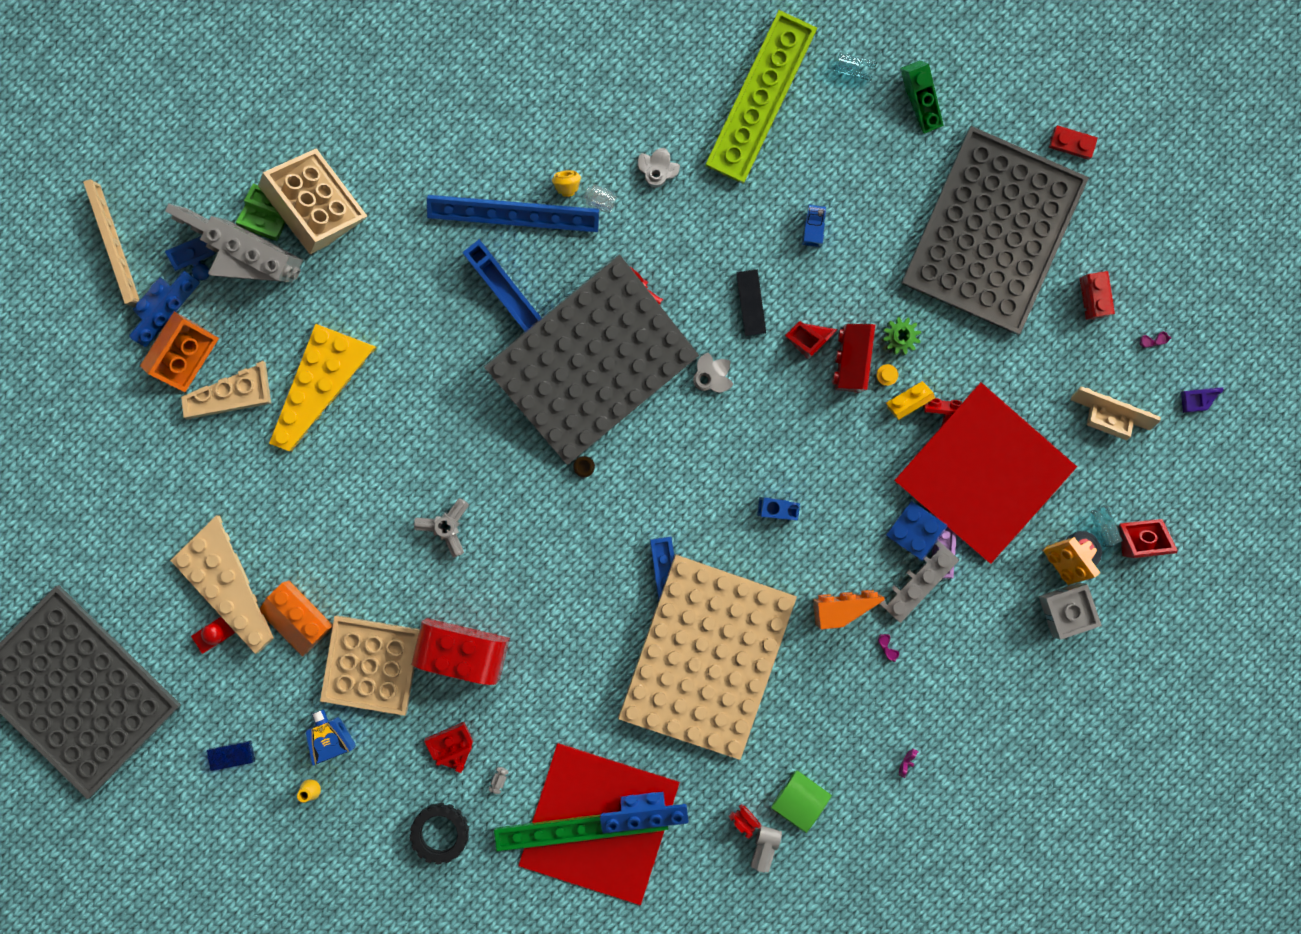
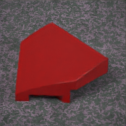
[424,722,473,773]

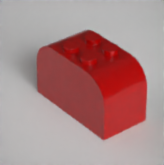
[411,618,510,685]

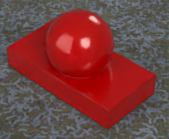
[191,617,236,654]

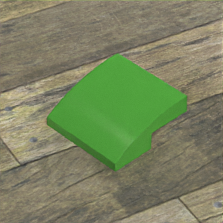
[236,184,286,242]
[771,770,832,833]

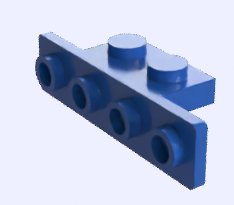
[129,271,200,347]
[600,792,689,833]

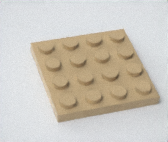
[320,615,420,716]

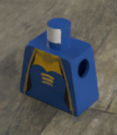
[306,709,356,766]

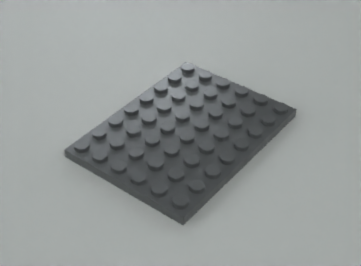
[901,126,1089,335]
[484,254,699,465]
[0,585,181,799]

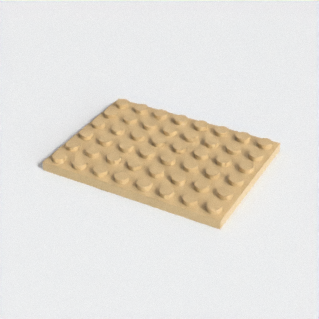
[618,554,797,760]

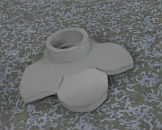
[638,148,680,188]
[693,353,733,393]

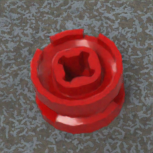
[729,804,762,839]

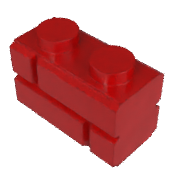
[1079,271,1115,320]

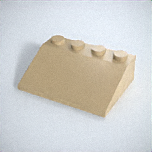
[258,149,367,254]

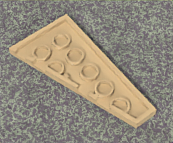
[170,515,274,654]

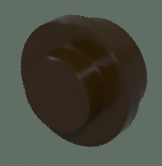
[573,456,595,478]

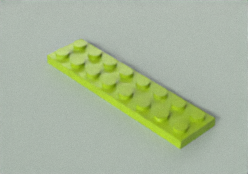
[705,10,817,184]

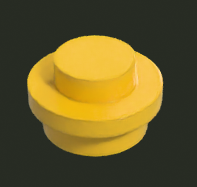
[876,364,898,386]

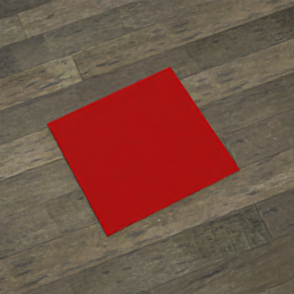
[894,382,1077,564]
[518,743,680,905]

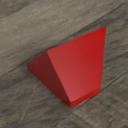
[785,321,838,359]

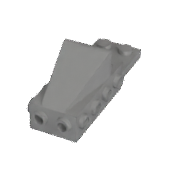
[165,203,303,283]

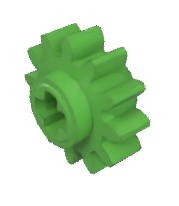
[882,317,921,356]

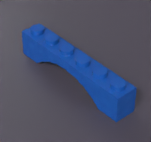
[462,239,541,331]

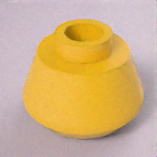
[552,170,581,197]

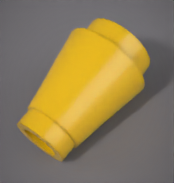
[297,779,321,803]

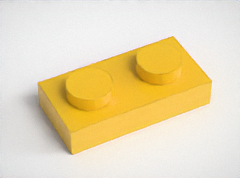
[886,381,935,420]

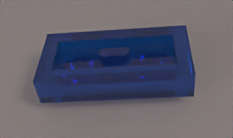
[207,740,255,771]

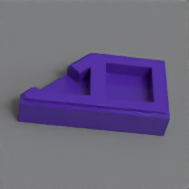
[1181,387,1224,413]

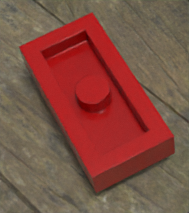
[1048,125,1098,160]

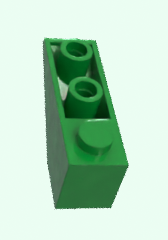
[900,60,944,134]

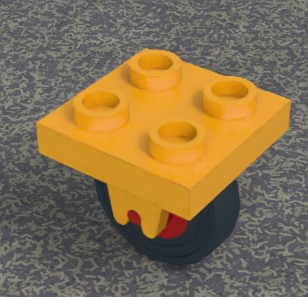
[1042,531,1102,585]

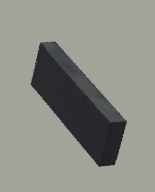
[736,269,766,337]

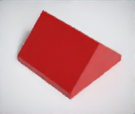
[1119,519,1178,558]

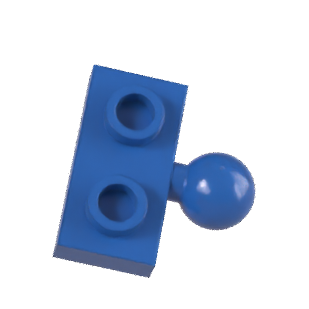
[165,235,216,281]

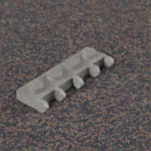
[879,541,960,623]

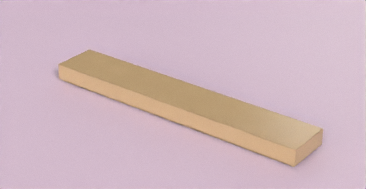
[83,179,140,307]

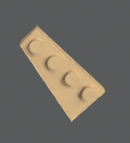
[181,361,271,419]

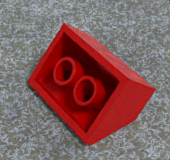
[832,324,876,393]

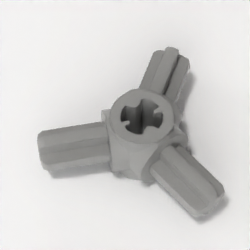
[414,498,469,557]

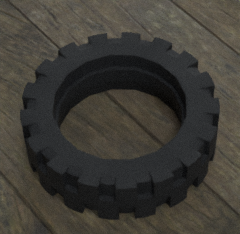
[410,803,469,865]

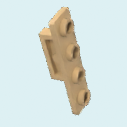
[1071,387,1161,440]

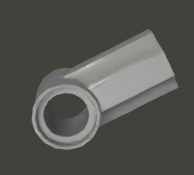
[751,826,782,873]

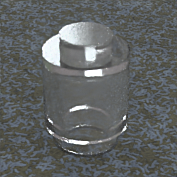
[584,184,617,213]

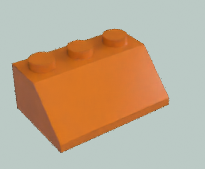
[140,311,219,392]
[259,581,333,657]

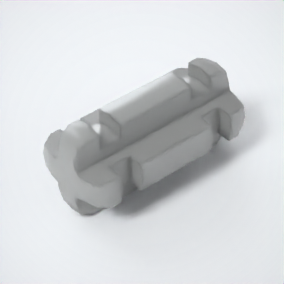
[489,767,509,794]

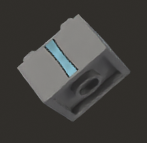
[1039,583,1102,640]

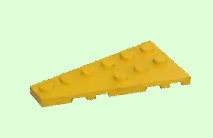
[269,324,377,451]

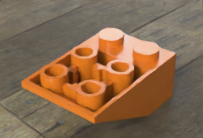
[813,590,885,629]

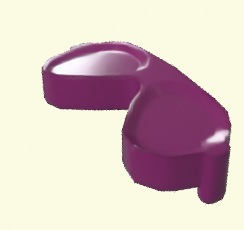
[1139,331,1171,348]
[878,634,899,662]
[899,748,919,778]

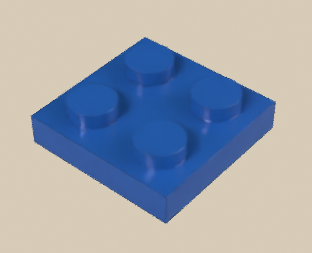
[886,501,948,561]

